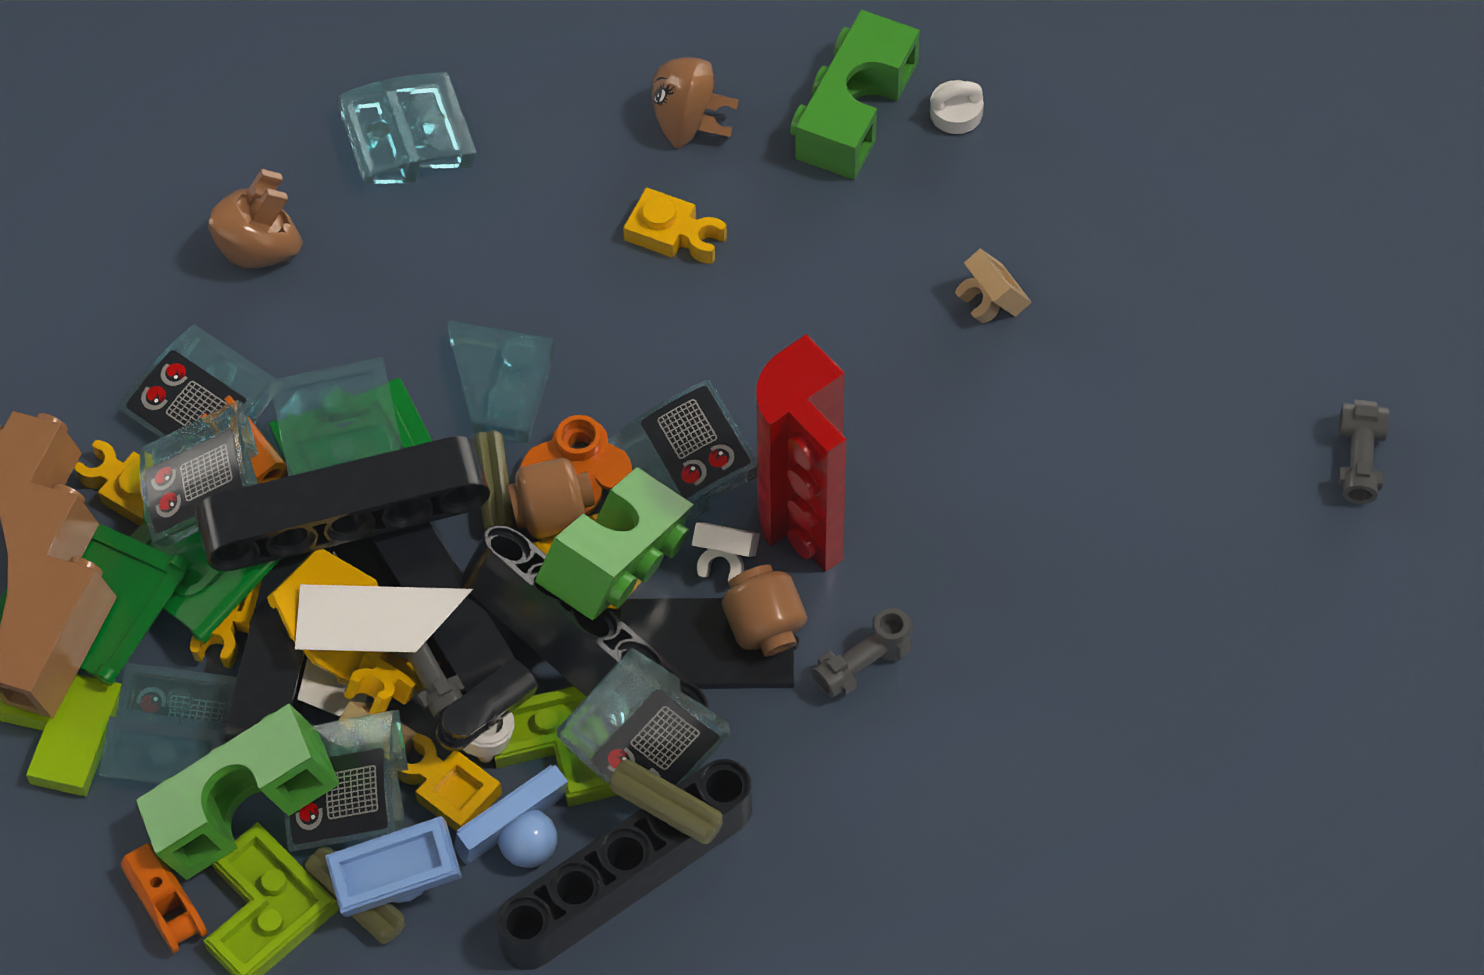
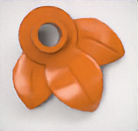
[520,415,632,516]

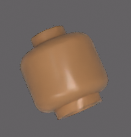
[507,458,595,539]
[721,564,808,657]

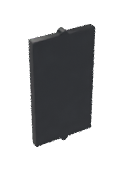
[621,598,799,689]

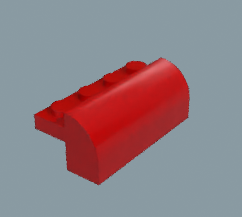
[756,334,847,572]

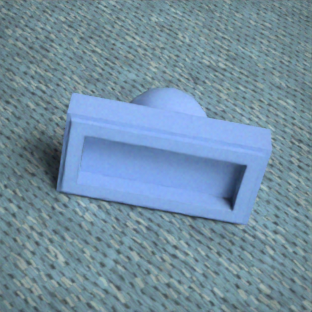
[454,765,568,868]
[325,816,462,917]

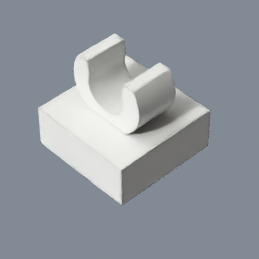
[692,522,760,582]

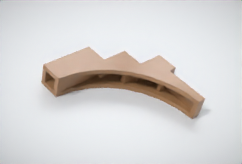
[0,411,117,719]

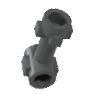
[1338,400,1389,504]
[811,608,913,699]
[390,642,465,719]

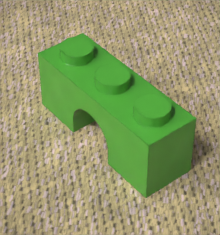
[790,9,920,180]
[534,467,694,621]
[136,704,340,880]

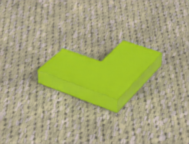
[0,674,126,797]
[493,686,617,807]
[203,822,339,975]

